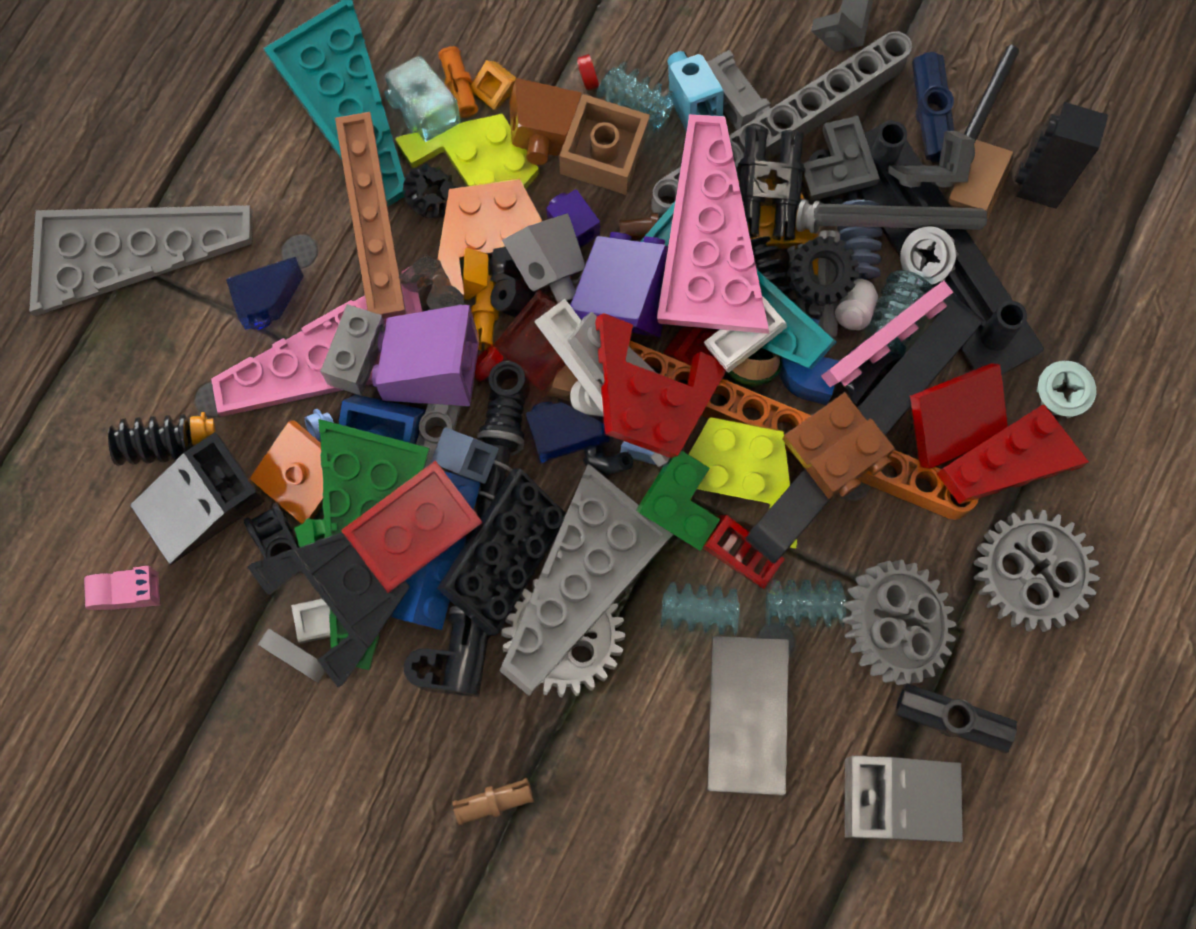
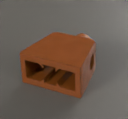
[509,78,582,165]

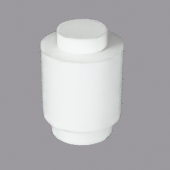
[835,279,878,330]

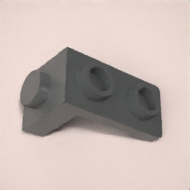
[811,0,873,52]
[888,131,975,187]

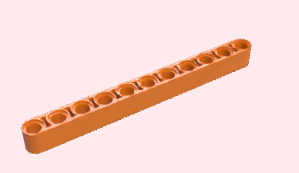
[629,341,979,520]

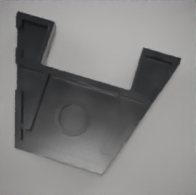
[247,532,411,688]

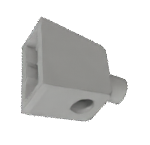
[502,213,585,303]

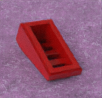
[703,515,785,589]

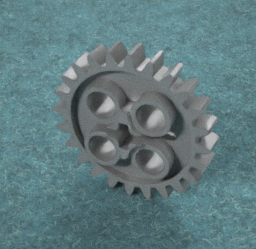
[974,510,1100,632]
[843,560,956,685]

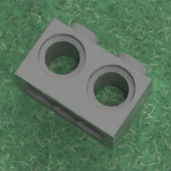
[320,304,386,396]

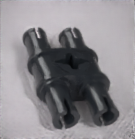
[738,126,806,241]

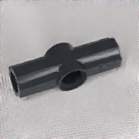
[895,684,1017,753]

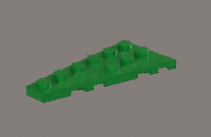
[318,419,430,670]

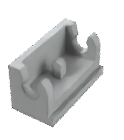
[706,50,771,130]

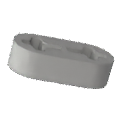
[258,629,325,683]

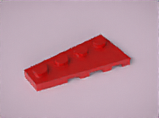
[937,404,1089,504]

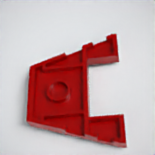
[595,313,726,458]

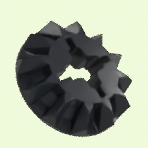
[403,163,459,219]

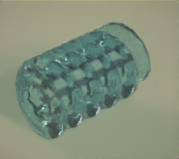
[596,61,674,133]
[865,271,932,353]
[765,579,846,628]
[660,582,740,637]

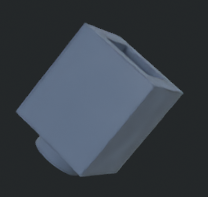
[431,427,499,484]

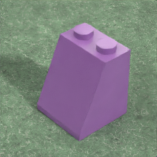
[372,305,480,406]

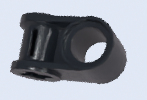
[243,502,300,559]

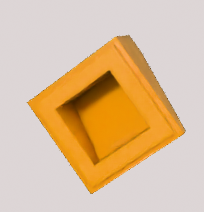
[470,60,516,110]
[463,248,489,300]

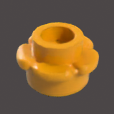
[190,412,216,446]

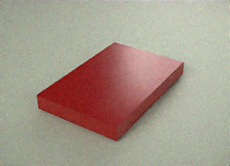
[910,363,1008,469]
[341,461,482,593]

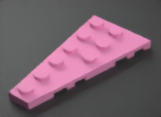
[657,114,770,334]
[211,266,423,417]

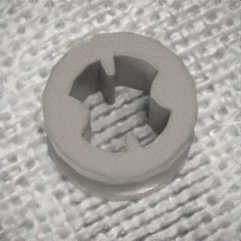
[796,199,822,234]

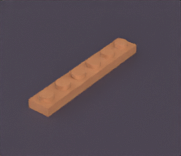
[335,112,406,319]

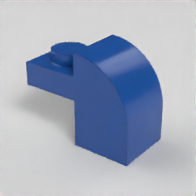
[779,318,839,405]

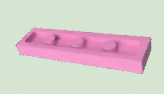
[821,281,953,387]

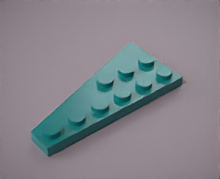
[263,0,405,207]

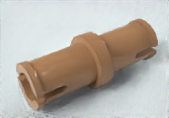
[453,778,534,825]

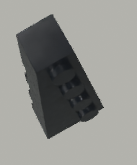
[1014,102,1108,209]

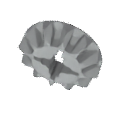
[900,226,959,285]

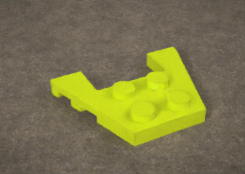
[395,114,539,189]
[688,417,797,549]

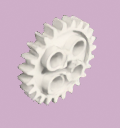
[501,579,625,697]

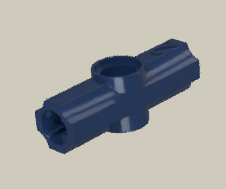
[912,52,954,162]

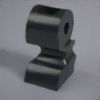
[488,247,535,318]

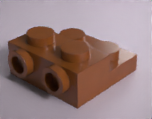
[783,393,895,499]

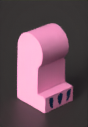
[84,566,160,610]

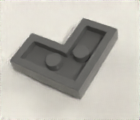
[802,116,880,202]

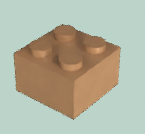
[559,94,650,195]

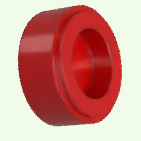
[576,54,600,92]
[474,346,504,382]

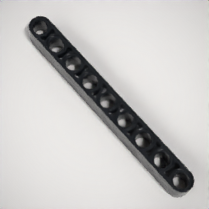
[745,297,984,564]

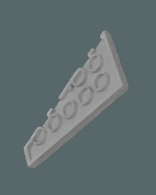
[29,205,253,317]
[500,464,673,696]

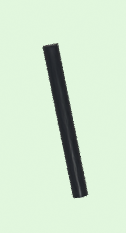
[964,45,1019,144]

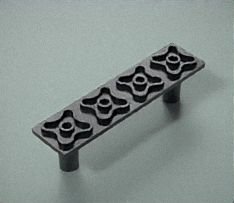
[857,119,1044,375]

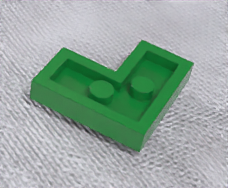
[636,450,720,551]

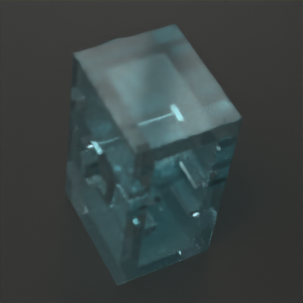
[384,55,461,142]

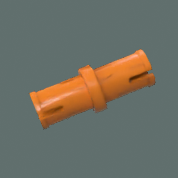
[438,46,478,118]

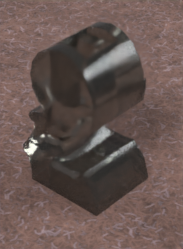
[398,254,466,310]

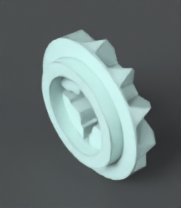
[1036,361,1096,419]

